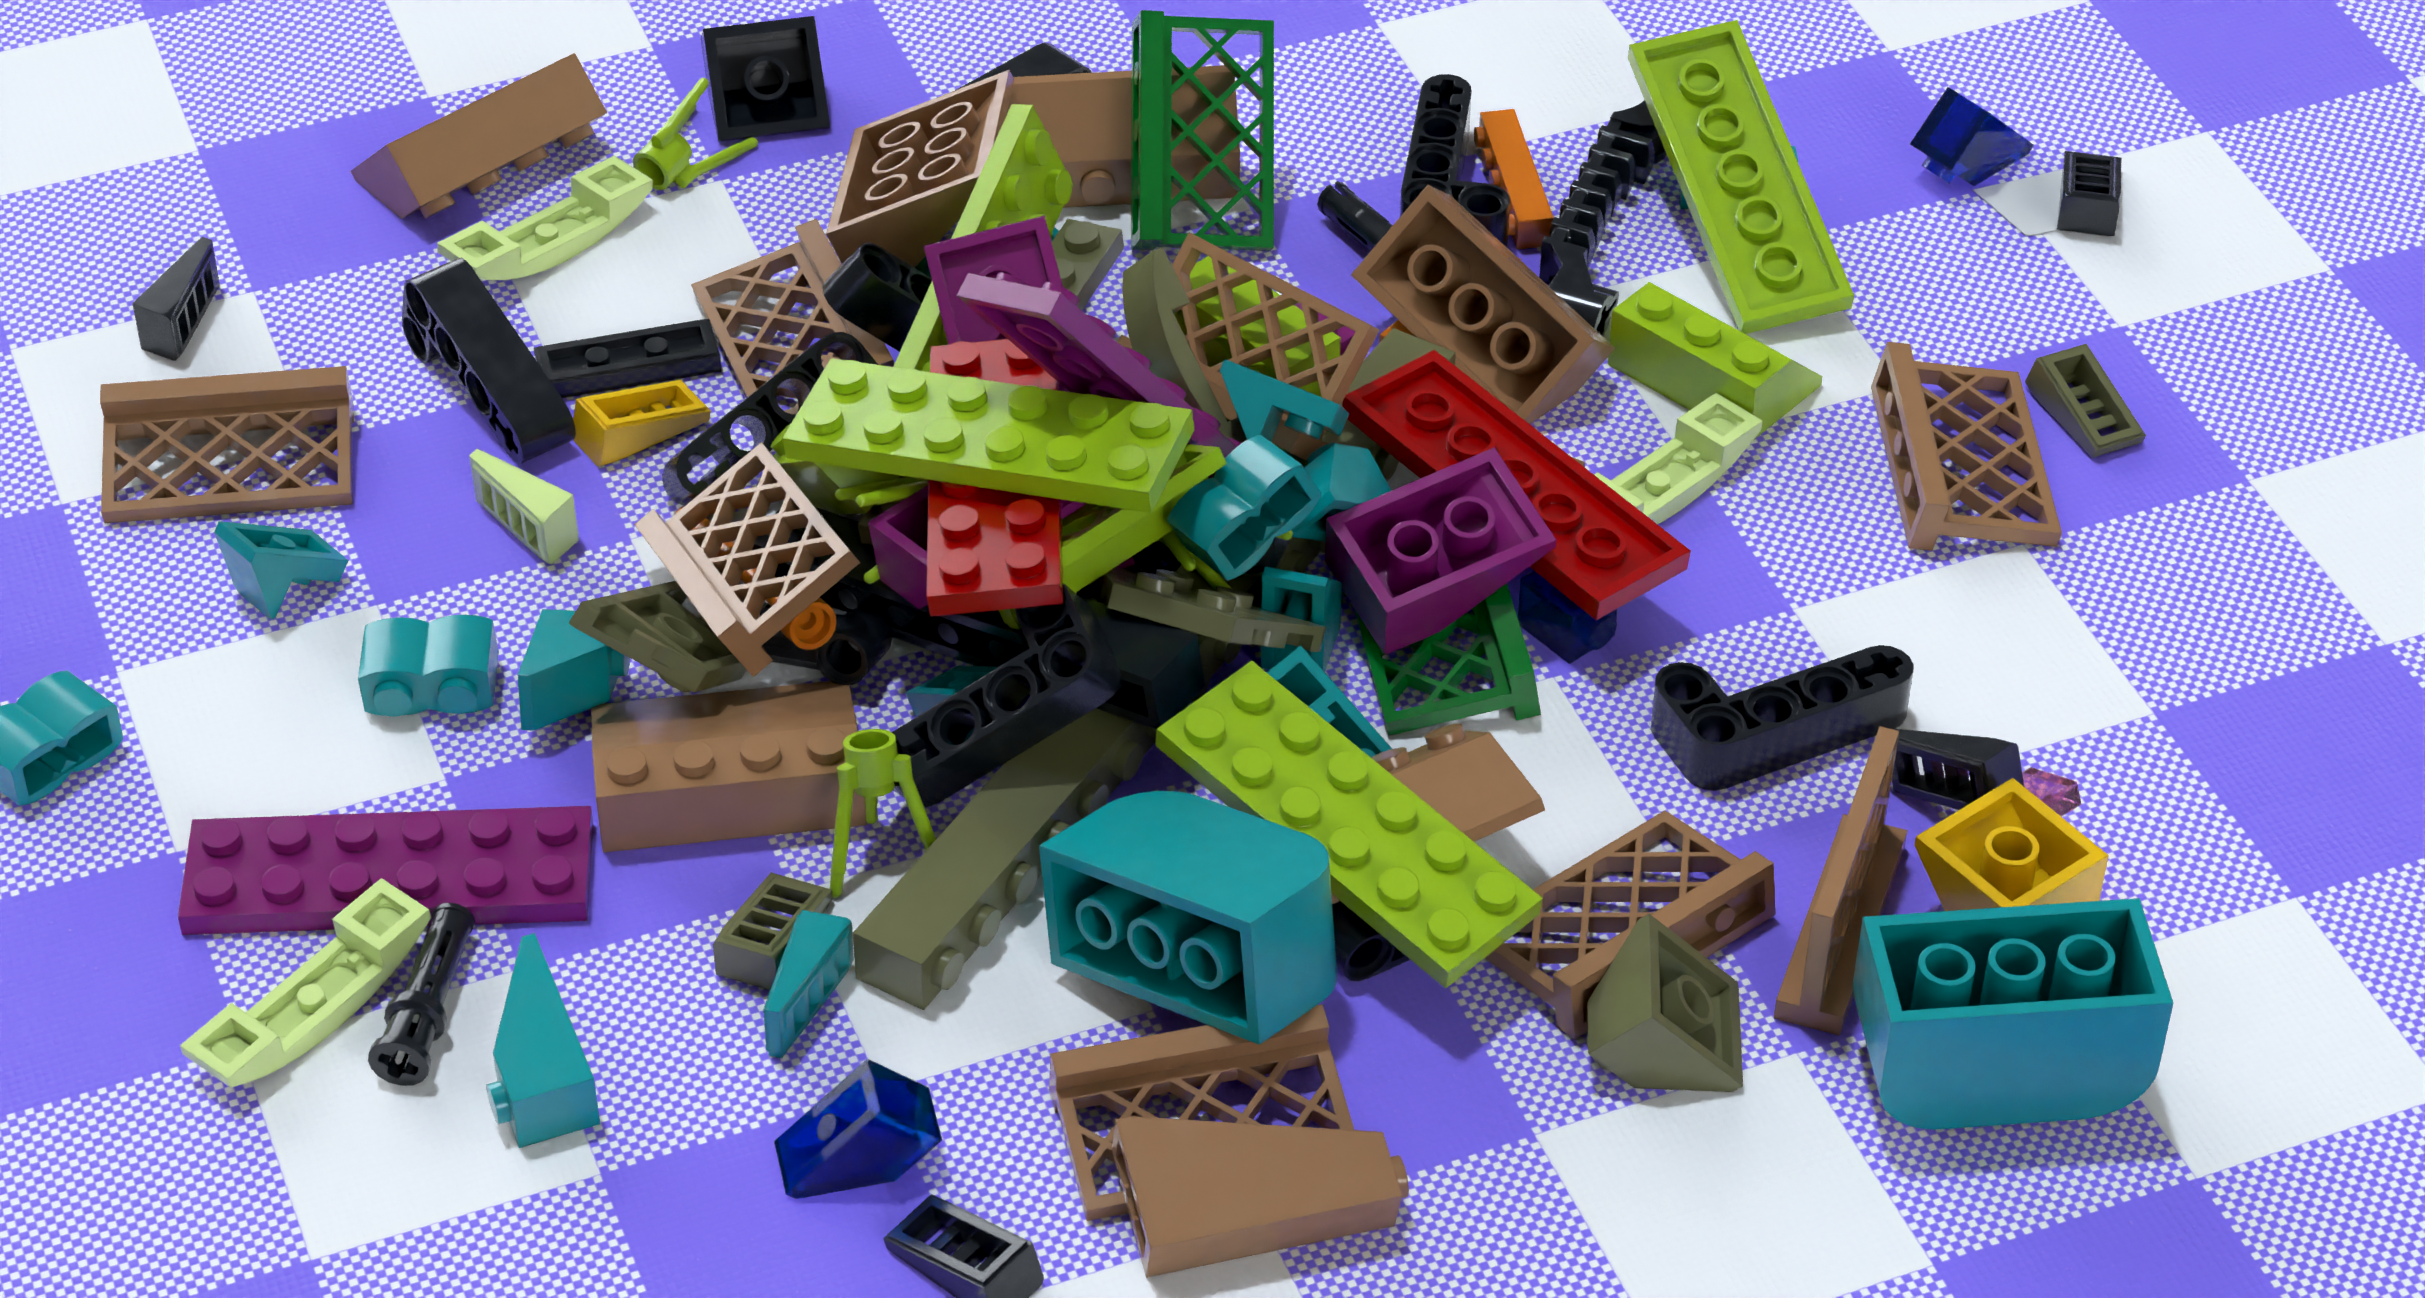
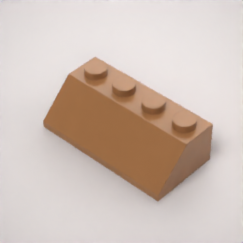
[350,53,607,219]
[1006,65,1240,208]
[1351,185,1615,424]
[1331,723,1545,904]

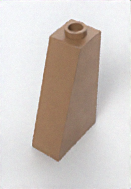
[1112,1116,1409,1278]

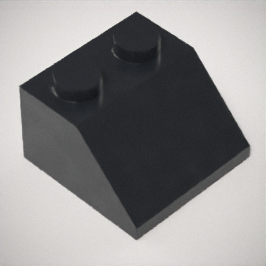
[700,16,830,142]

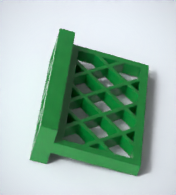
[1131,10,1274,251]
[1353,583,1541,736]

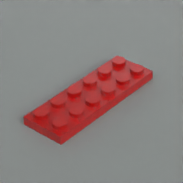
[927,339,1063,617]
[1342,350,1691,620]

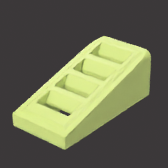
[469,449,579,564]

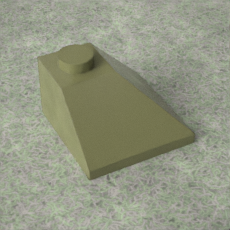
[1587,914,1743,1092]

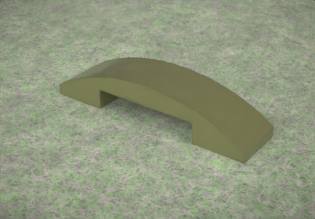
[1122,247,1247,443]

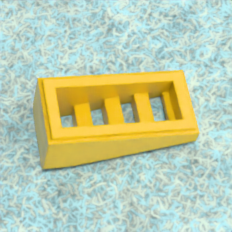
[573,379,711,466]

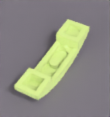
[437,155,653,280]
[1594,393,1763,524]
[180,878,431,1088]

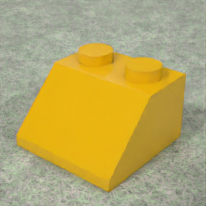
[1914,778,2109,911]

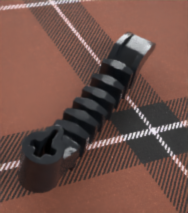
[1539,100,1667,337]

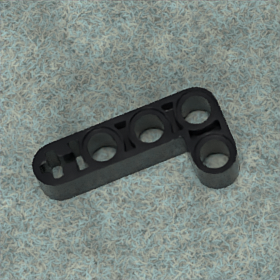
[1400,74,1510,247]
[402,257,576,464]
[662,332,878,506]
[892,583,1121,807]
[1650,645,1914,791]

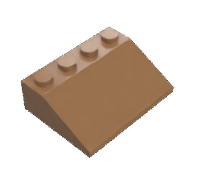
[826,70,1014,268]
[591,681,867,853]

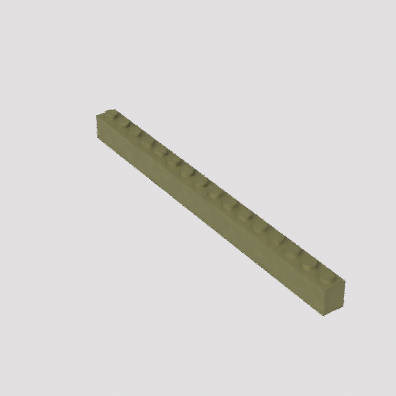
[853,328,1456,1010]

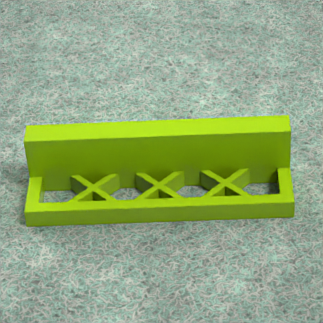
[999,444,1227,629]

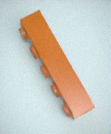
[1474,109,1554,250]

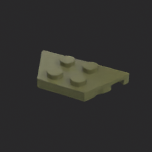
[1088,567,1326,652]
[569,581,747,693]

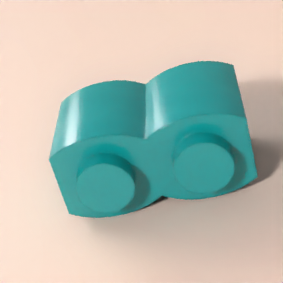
[1167,435,1322,580]
[358,614,499,717]
[0,670,124,806]

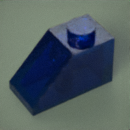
[1910,87,2034,186]
[1518,570,1617,664]
[774,1059,942,1199]

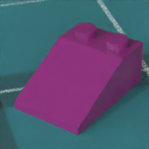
[1325,447,1557,655]

